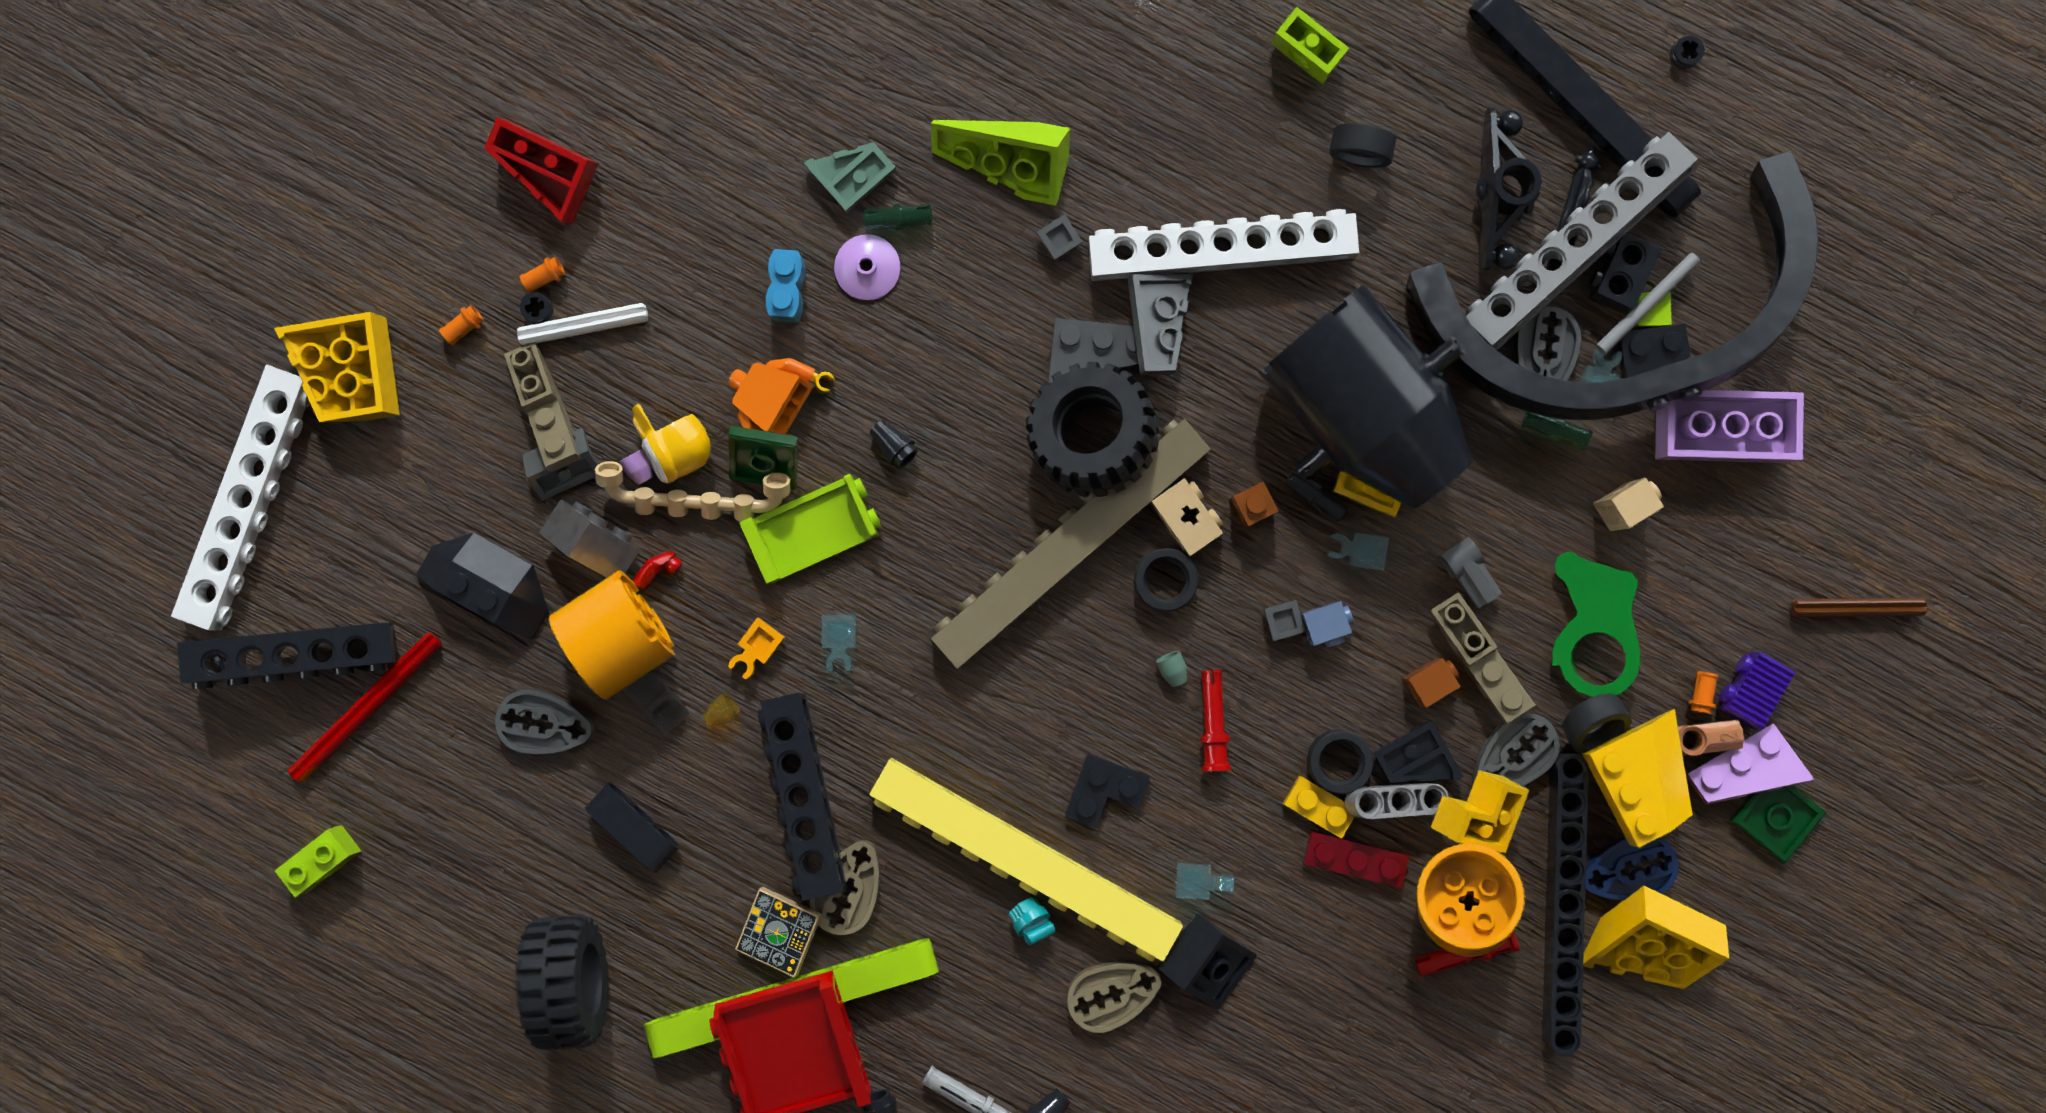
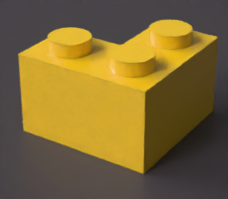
[1431,770,1529,853]

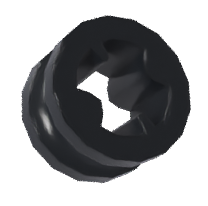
[1670,35,1705,69]
[520,292,553,324]

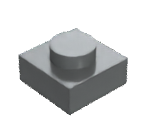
[1037,214,1082,262]
[1263,600,1306,641]

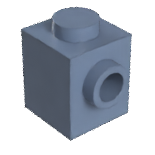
[1300,601,1354,648]

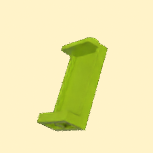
[739,474,881,584]

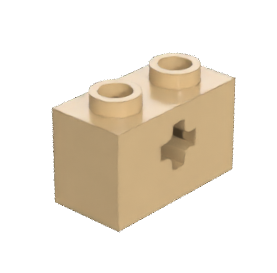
[1150,478,1223,557]
[1593,478,1664,531]

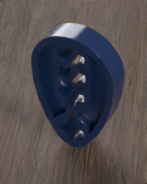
[1585,836,1678,900]

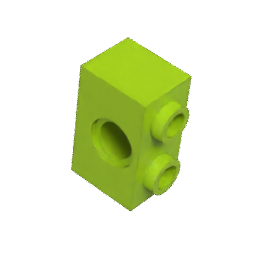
[1271,7,1349,85]
[275,825,362,897]

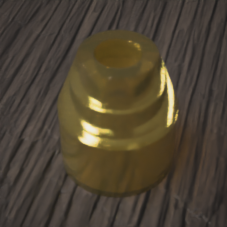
[703,692,740,728]

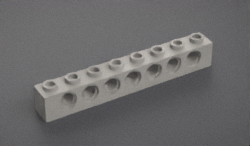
[1466,132,1698,351]

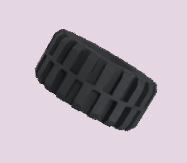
[1025,362,1160,497]
[515,914,609,1051]

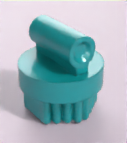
[1008,897,1055,946]

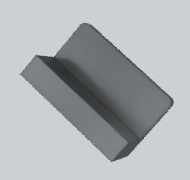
[522,428,599,501]

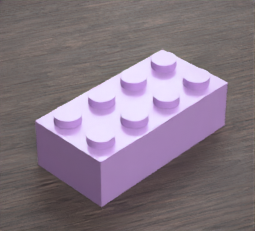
[1655,390,1804,463]

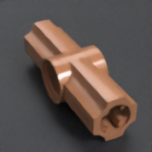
[1678,719,1744,756]

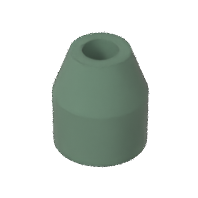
[1156,651,1187,687]

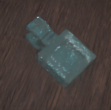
[1175,863,1234,900]

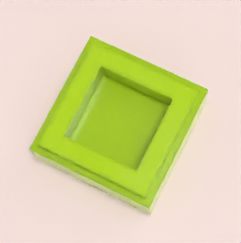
[1635,292,1672,327]

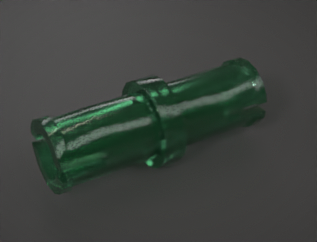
[864,203,933,231]
[1521,412,1593,450]

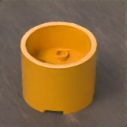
[549,570,676,700]
[1417,844,1524,957]

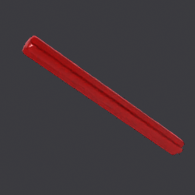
[288,633,442,782]

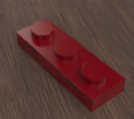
[1303,830,1410,888]

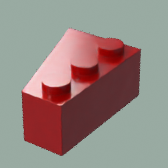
[484,117,599,224]

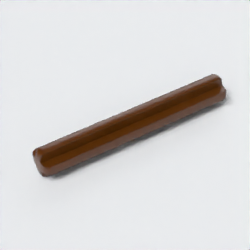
[1791,598,1927,617]

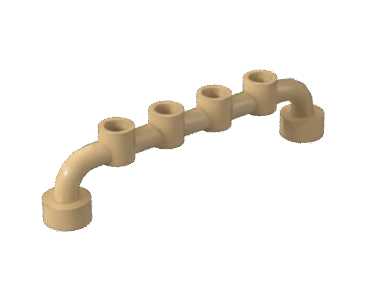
[595,461,790,522]

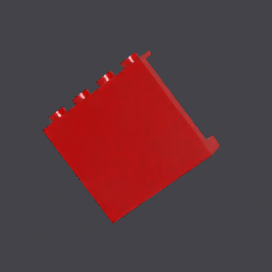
[709,970,871,1113]

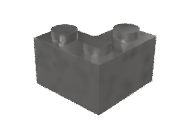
[539,499,640,578]

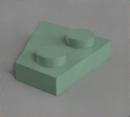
[804,142,896,213]

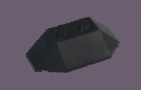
[416,532,549,639]

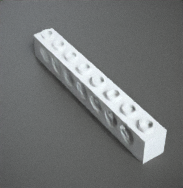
[1088,209,1359,281]
[171,365,310,630]

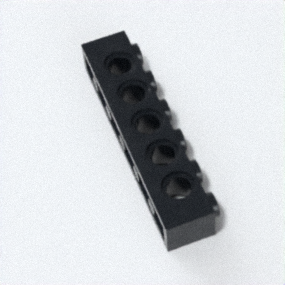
[177,622,397,690]
[758,692,848,901]

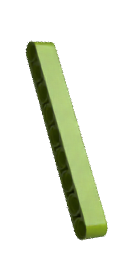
[643,938,939,1058]

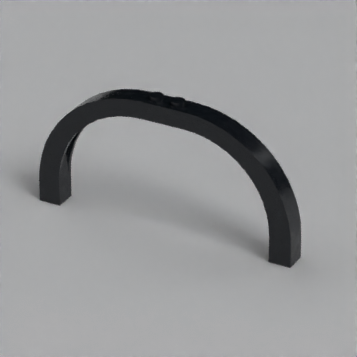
[1406,151,1818,420]

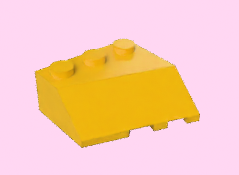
[274,312,400,423]
[1582,709,1692,848]
[1583,886,1729,989]

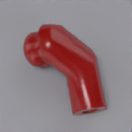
[633,551,682,589]

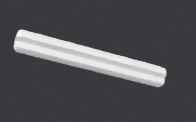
[517,303,648,345]

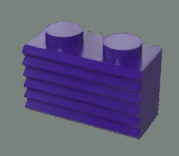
[1718,652,1795,730]

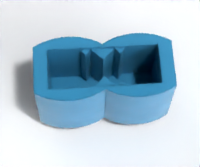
[766,249,806,323]

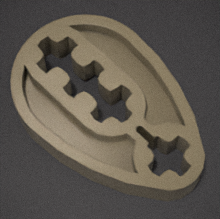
[810,840,880,935]
[1067,961,1161,1033]

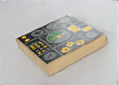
[735,887,822,978]

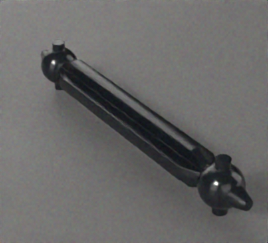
[1545,146,1601,295]

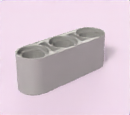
[1344,783,1449,819]

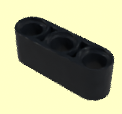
[585,782,680,873]

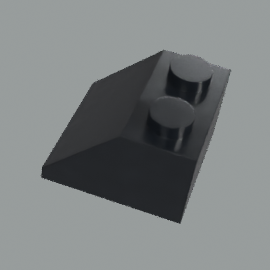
[1158,914,1257,1010]

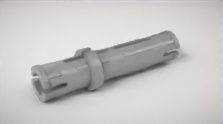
[921,1065,1012,1113]

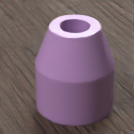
[619,449,653,485]

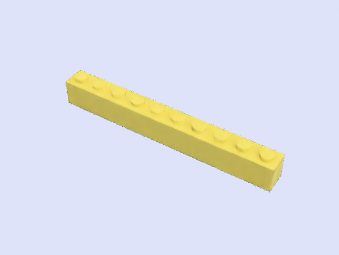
[869,757,1183,962]

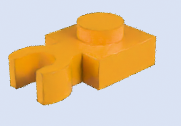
[728,617,785,679]

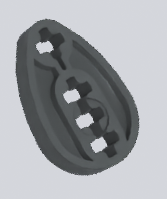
[1514,307,1581,381]
[495,689,594,754]
[1472,713,1560,786]

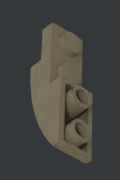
[504,342,581,472]
[1430,592,1536,725]

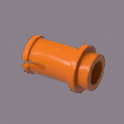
[520,257,565,293]
[439,305,484,346]
[1688,671,1719,714]

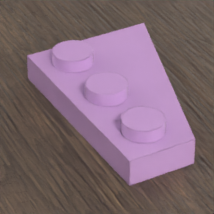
[1686,723,1814,805]

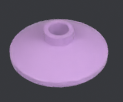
[834,234,900,301]

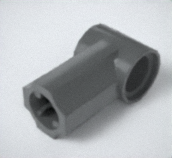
[1439,537,1502,608]

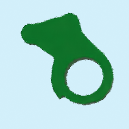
[1552,552,1641,697]

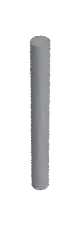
[1596,253,1700,355]

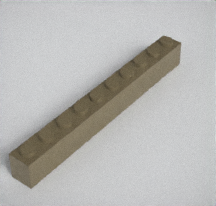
[931,419,1211,669]

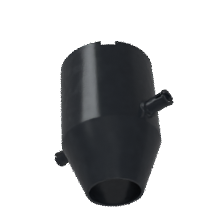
[1258,284,1473,509]

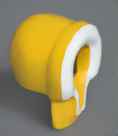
[632,404,711,484]

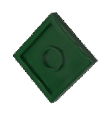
[728,426,798,490]
[1729,785,1827,864]

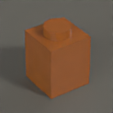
[1230,481,1278,528]
[1403,658,1460,708]

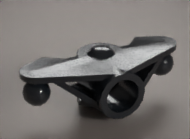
[1476,108,1542,270]

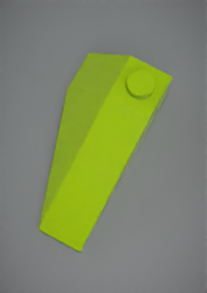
[931,120,1070,206]

